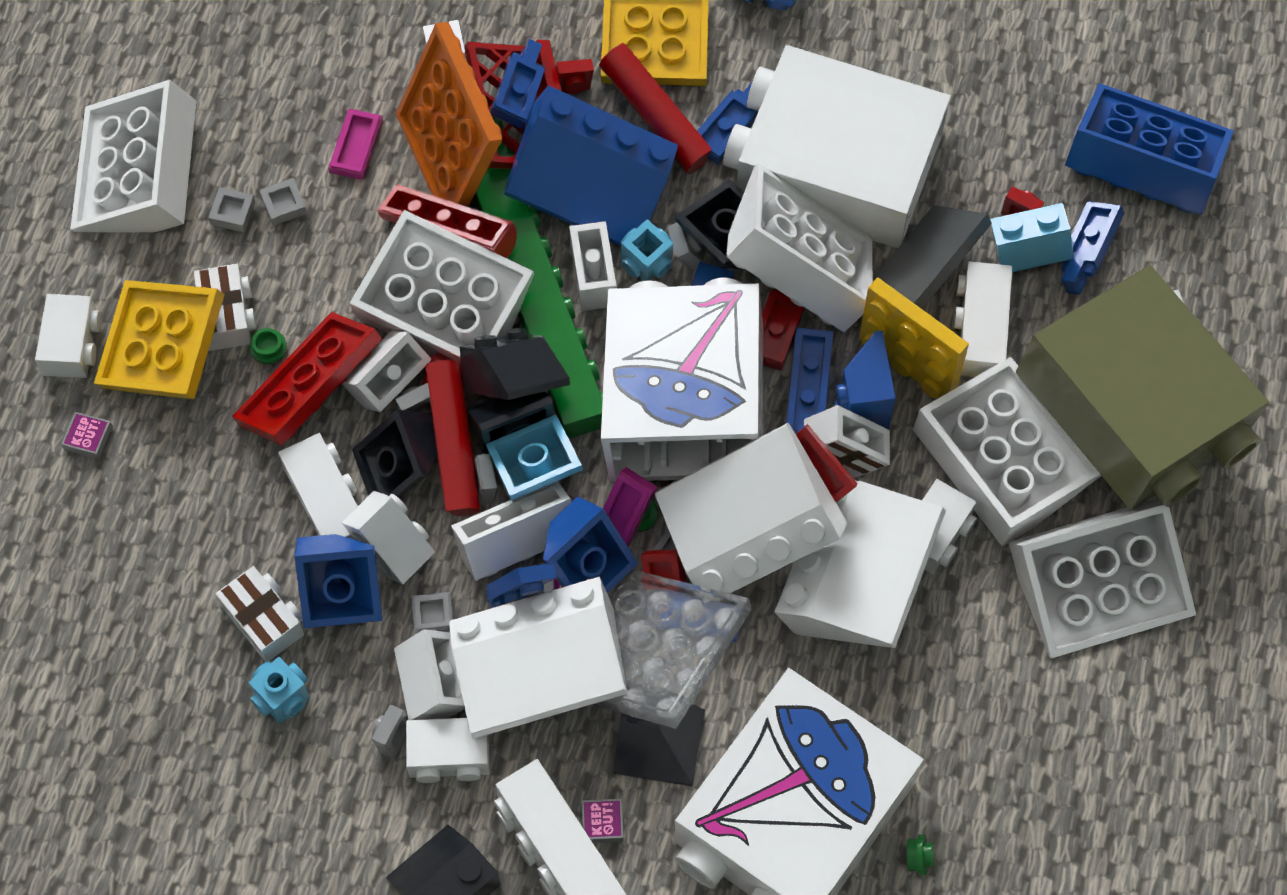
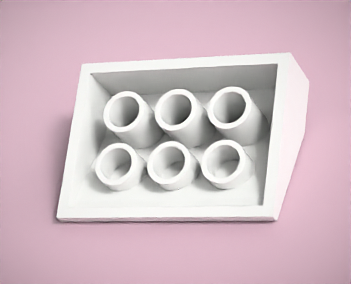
[70,80,196,233]
[727,163,873,332]
[349,210,534,364]
[913,357,1101,547]
[655,423,847,605]
[775,480,946,648]
[1009,500,1196,658]
[449,576,627,739]

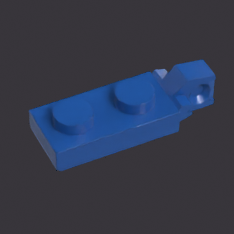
[490,39,545,129]
[697,81,759,165]
[1061,201,1125,295]
[486,563,557,608]

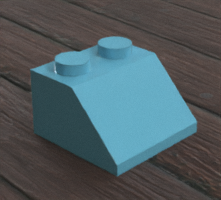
[486,414,583,500]

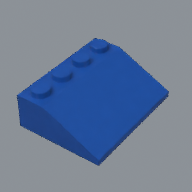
[1065,83,1234,215]
[503,85,678,247]

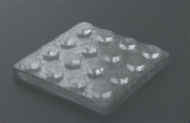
[591,570,753,729]

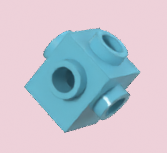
[621,219,674,281]
[248,657,310,724]

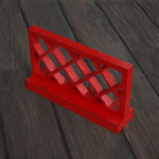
[464,39,561,169]

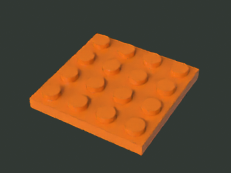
[395,22,502,207]

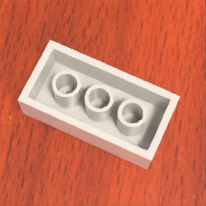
[494,759,626,895]

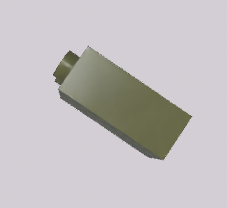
[1016,265,1269,511]

